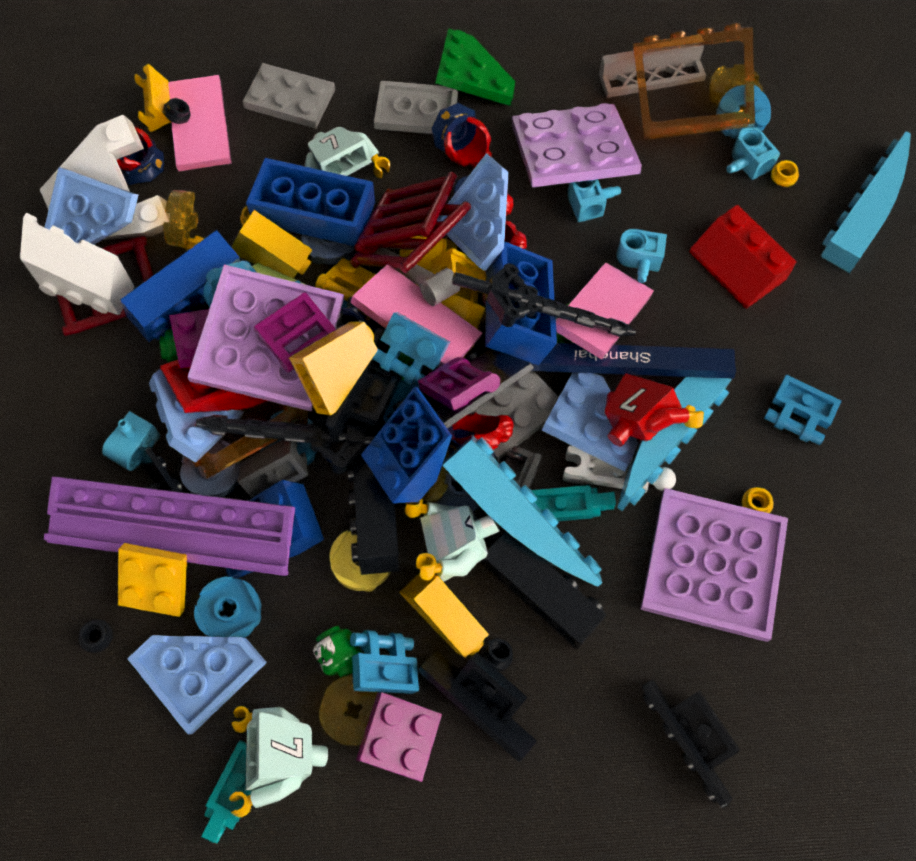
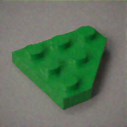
[435,28,515,106]

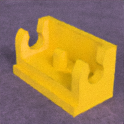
[134,64,171,132]
[431,248,486,303]

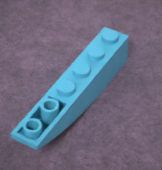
[820,131,911,273]
[617,377,732,511]
[443,435,602,587]

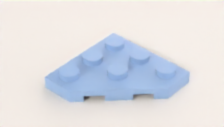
[437,153,508,271]
[44,167,139,245]
[149,362,243,463]
[542,372,639,471]
[127,635,267,734]

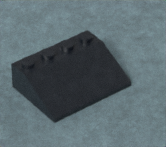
[386,349,534,428]

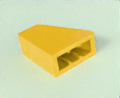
[232,210,312,278]
[289,322,377,416]
[399,573,489,658]

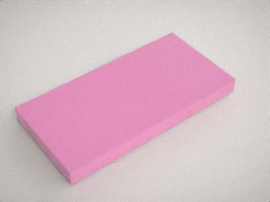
[168,75,231,172]
[556,263,654,360]
[350,264,483,368]

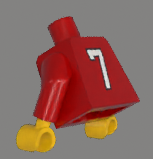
[605,373,704,447]

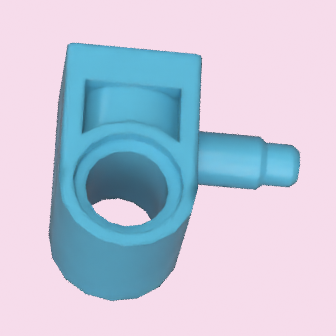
[726,127,780,180]
[567,179,621,222]
[616,229,667,283]
[102,411,161,471]

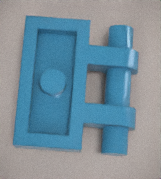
[372,312,450,386]
[764,375,841,446]
[350,630,419,694]

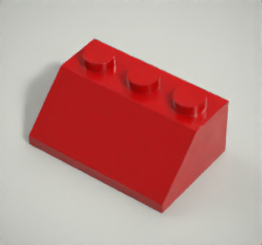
[689,205,797,309]

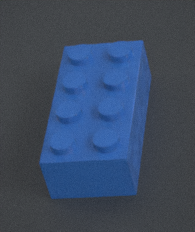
[246,158,375,246]
[120,230,240,342]
[485,241,557,365]

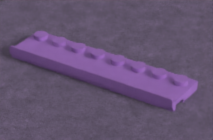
[44,477,295,576]

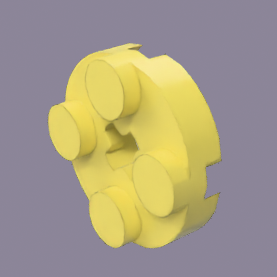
[329,530,391,592]

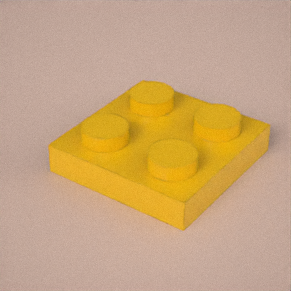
[118,543,187,617]

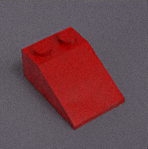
[160,360,267,413]

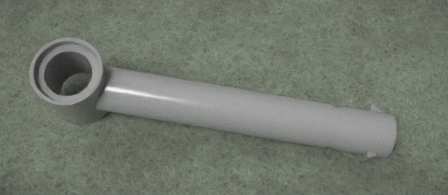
[373,248,460,306]

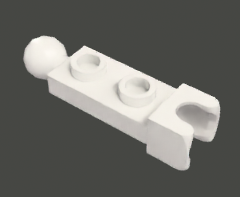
[562,446,676,493]

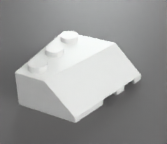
[20,213,135,315]

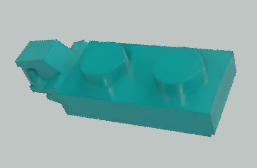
[531,485,616,521]
[201,740,252,844]

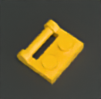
[315,258,376,302]

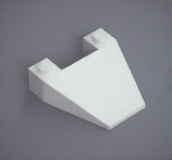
[40,115,177,240]

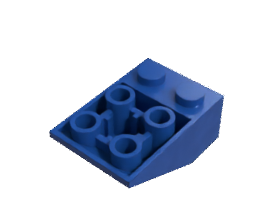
[361,387,452,503]
[226,480,324,579]

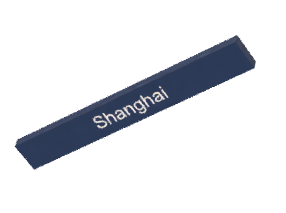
[494,343,736,379]

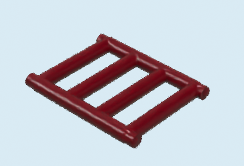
[355,172,457,252]
[350,201,471,273]
[56,236,154,336]

